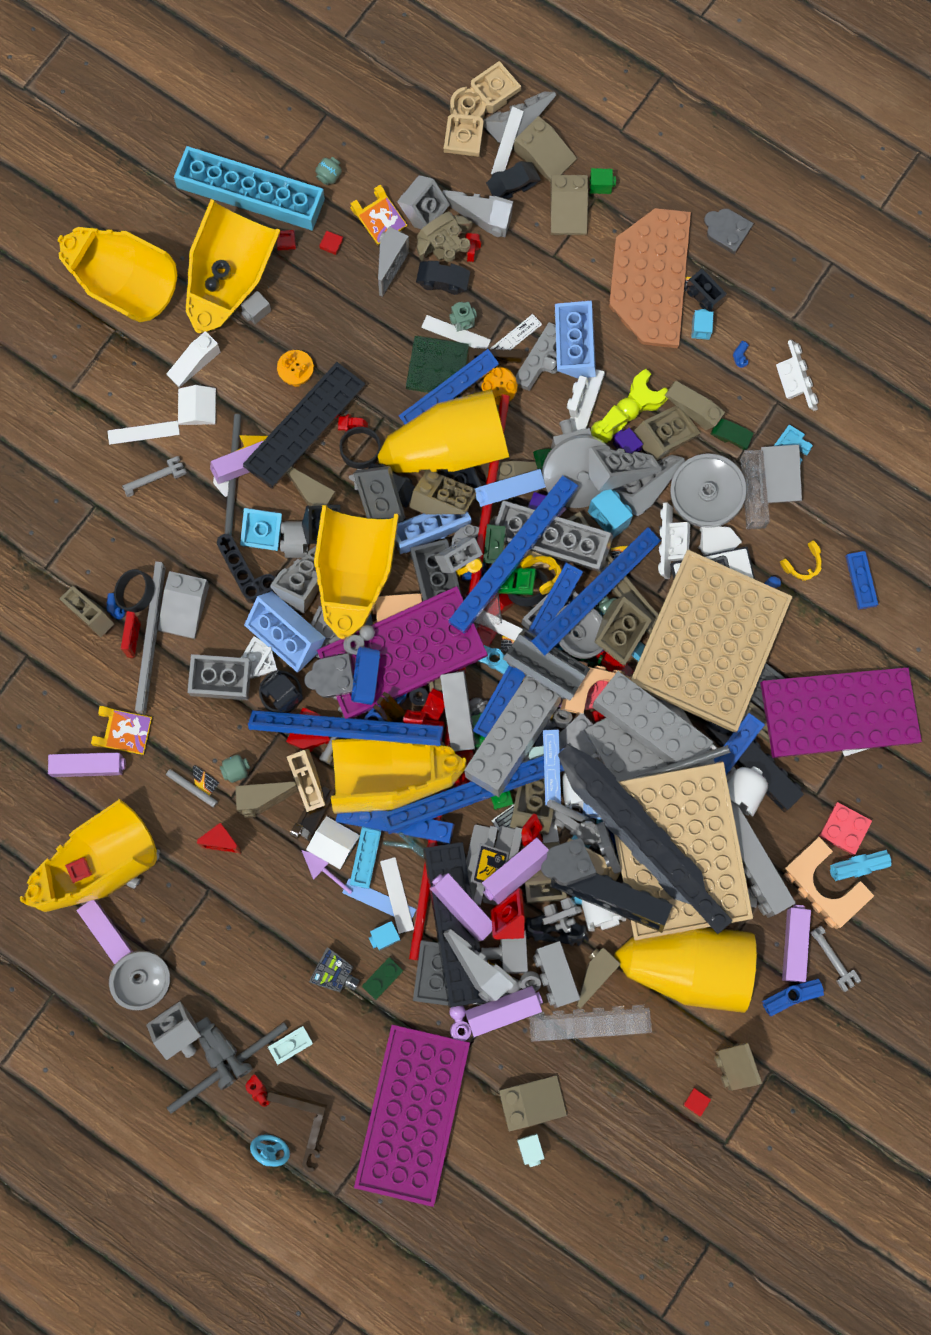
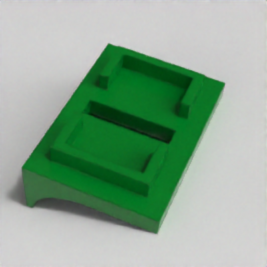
[497,568,537,595]

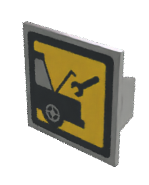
[468,843,509,886]

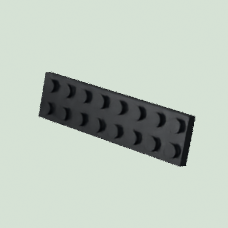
[243,362,366,489]
[423,842,485,1008]

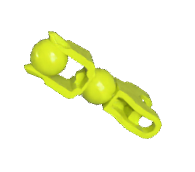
[591,369,668,443]

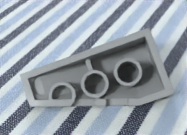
[483,91,556,142]
[442,190,513,237]
[589,445,662,491]
[611,455,685,516]
[270,546,319,614]
[443,929,516,1002]

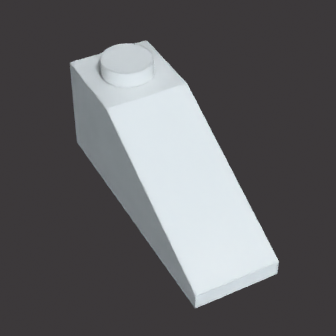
[167,331,221,388]

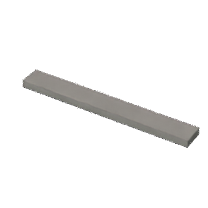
[135,561,166,715]

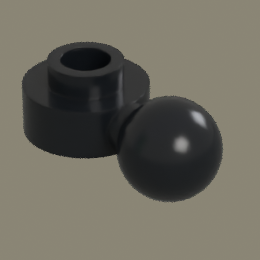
[205,260,231,292]
[409,686,429,706]

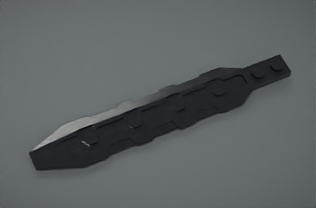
[558,744,733,934]

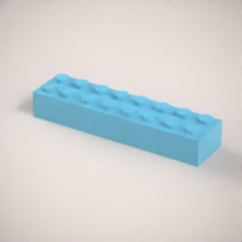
[174,146,325,231]

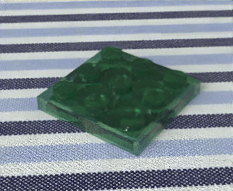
[406,336,469,397]

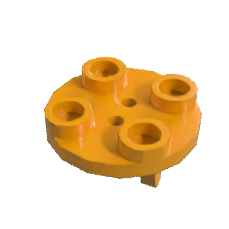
[277,350,314,387]
[481,367,517,405]

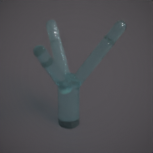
[383,832,424,858]

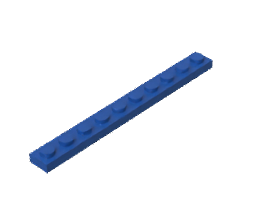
[448,475,578,634]
[531,527,661,656]
[473,563,583,738]
[248,710,444,746]
[382,748,564,834]

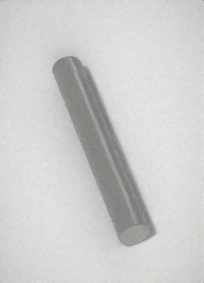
[166,769,218,808]
[547,799,595,824]

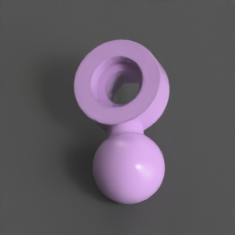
[450,1006,471,1041]

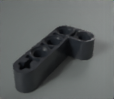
[217,534,275,604]

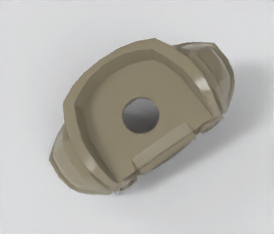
[417,211,472,262]

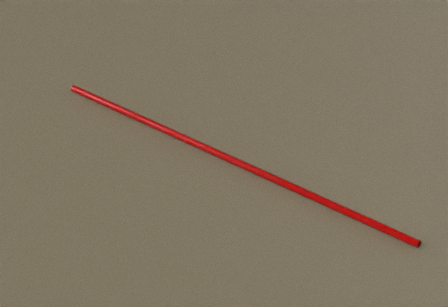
[409,394,510,960]

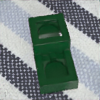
[710,418,754,450]

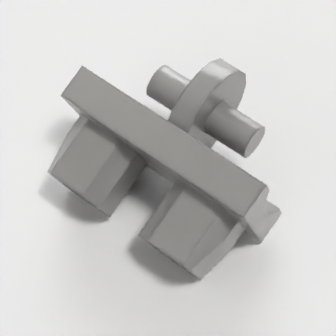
[543,897,582,933]

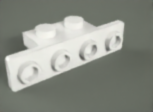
[776,340,818,411]
[567,370,605,432]
[658,503,690,579]

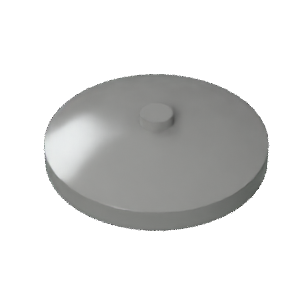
[542,435,611,508]
[670,454,746,528]

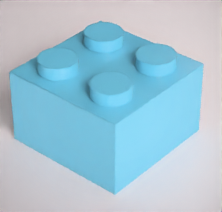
[588,490,633,538]

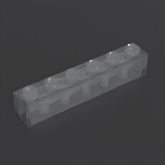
[528,1005,652,1042]

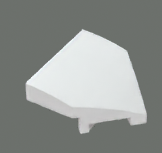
[698,526,742,555]
[241,636,277,679]

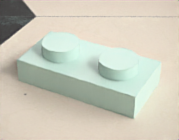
[268,1026,313,1065]

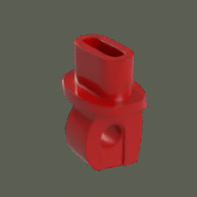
[465,233,481,262]
[338,414,368,432]
[245,1074,270,1107]

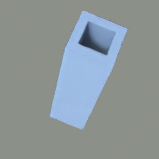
[475,469,546,507]

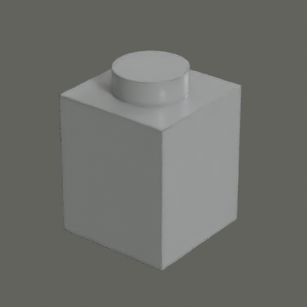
[241,291,271,325]

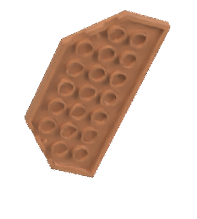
[609,208,691,348]

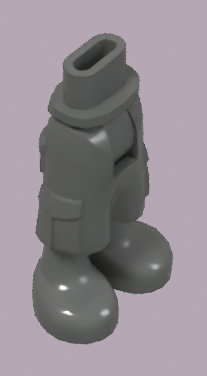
[196,1017,253,1090]

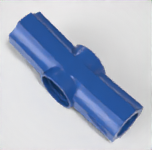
[762,979,824,1017]

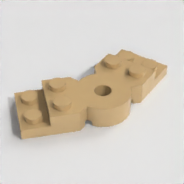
[444,61,521,157]

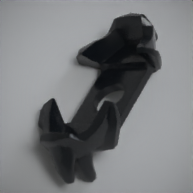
[524,914,589,946]

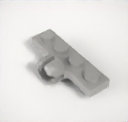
[515,322,559,391]
[552,811,606,856]

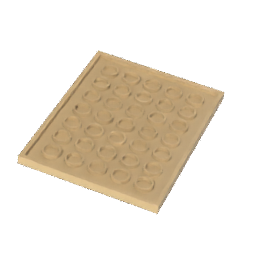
[631,549,792,732]
[614,761,753,940]

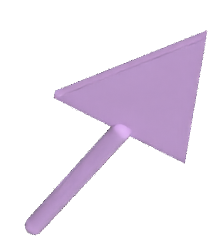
[301,850,352,894]

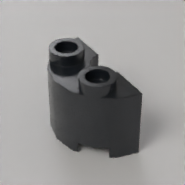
[260,670,304,713]

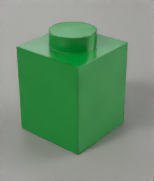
[590,168,616,194]

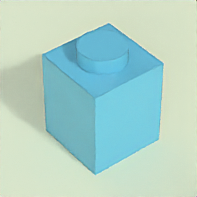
[691,309,713,340]
[369,921,400,951]

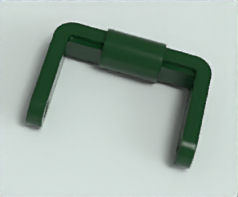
[570,655,603,668]

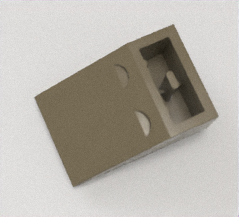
[409,469,476,515]
[520,841,567,904]

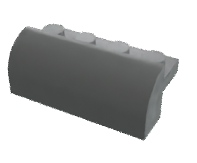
[503,628,590,701]

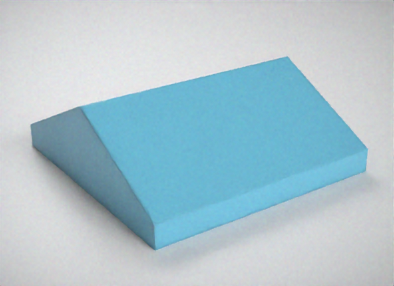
[240,508,282,551]

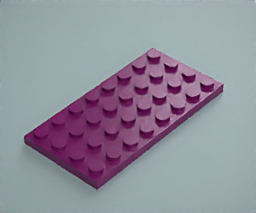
[317,586,488,719]
[760,668,922,758]
[354,1025,470,1207]

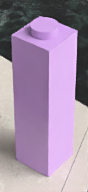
[210,441,263,484]
[48,753,126,777]
[482,838,548,904]
[430,873,492,941]
[76,900,133,964]
[782,905,811,983]
[465,986,543,1037]

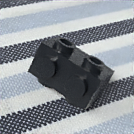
[686,269,727,312]

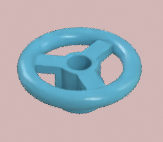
[250,1135,290,1167]

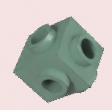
[449,302,477,332]

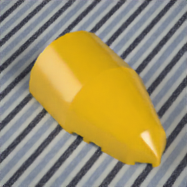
[186,199,280,333]
[58,227,177,322]
[378,389,509,473]
[314,505,399,640]
[331,739,466,814]
[20,799,157,912]
[614,927,757,1013]

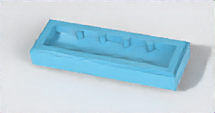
[350,827,381,889]

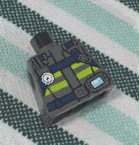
[309,948,360,993]

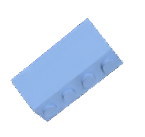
[555,301,596,378]
[395,512,471,554]
[244,591,325,672]

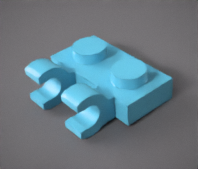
[774,425,813,464]

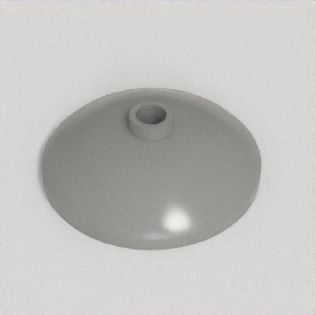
[556,605,603,659]
[109,951,170,1010]

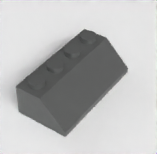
[410,539,462,602]

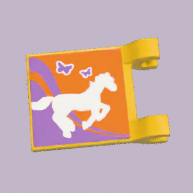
[350,185,408,245]
[91,706,152,755]

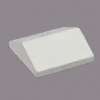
[178,385,216,425]
[306,816,360,869]

